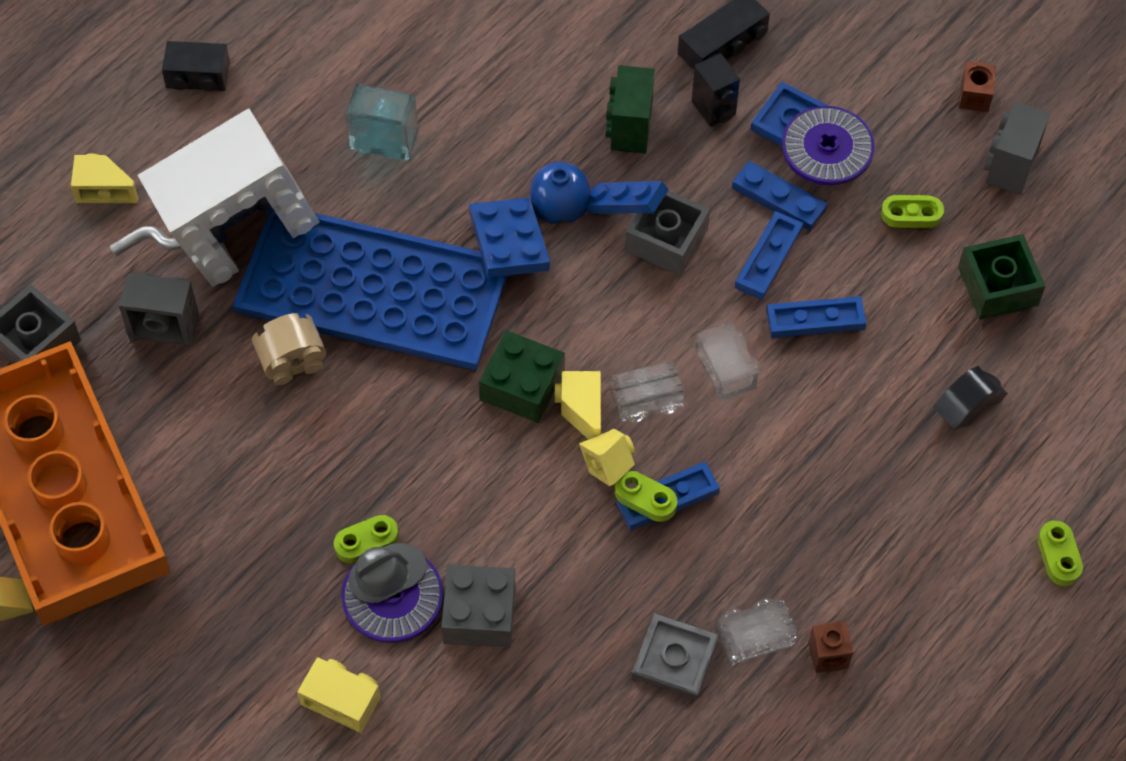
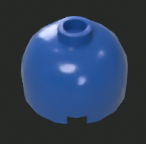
[529,161,590,224]

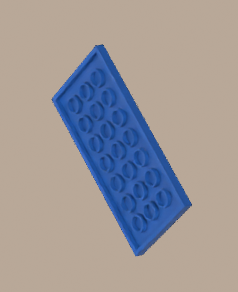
[232,211,509,371]

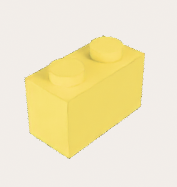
[297,657,381,733]

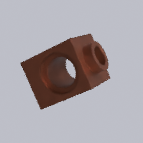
[959,62,996,112]
[808,621,853,673]

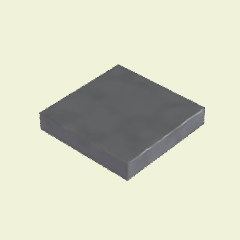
[632,613,719,699]

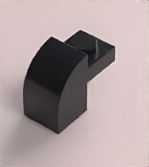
[933,366,1008,429]

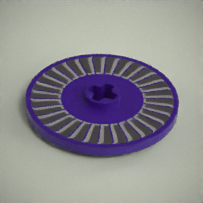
[782,106,874,185]
[341,558,443,643]

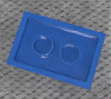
[750,82,833,148]
[469,197,550,278]

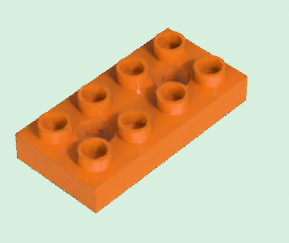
[0,341,171,627]

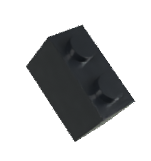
[162,41,230,92]
[692,53,740,127]

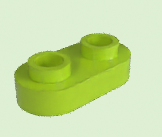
[881,195,944,228]
[615,471,677,522]
[334,515,399,564]
[1038,520,1083,586]

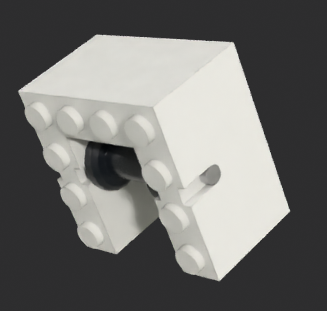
[110,108,320,287]

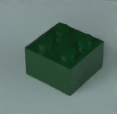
[605,65,655,154]
[958,234,1046,320]
[479,330,565,423]

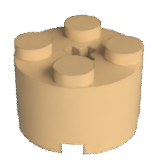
[252,313,326,385]

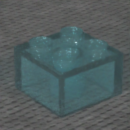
[346,84,418,161]

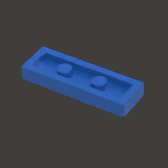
[732,161,827,232]
[586,181,669,214]
[734,211,804,300]
[766,296,866,338]
[616,462,720,531]

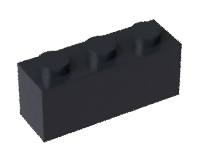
[677,0,770,70]

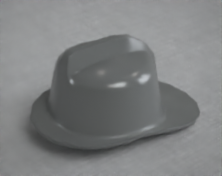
[349,543,427,603]

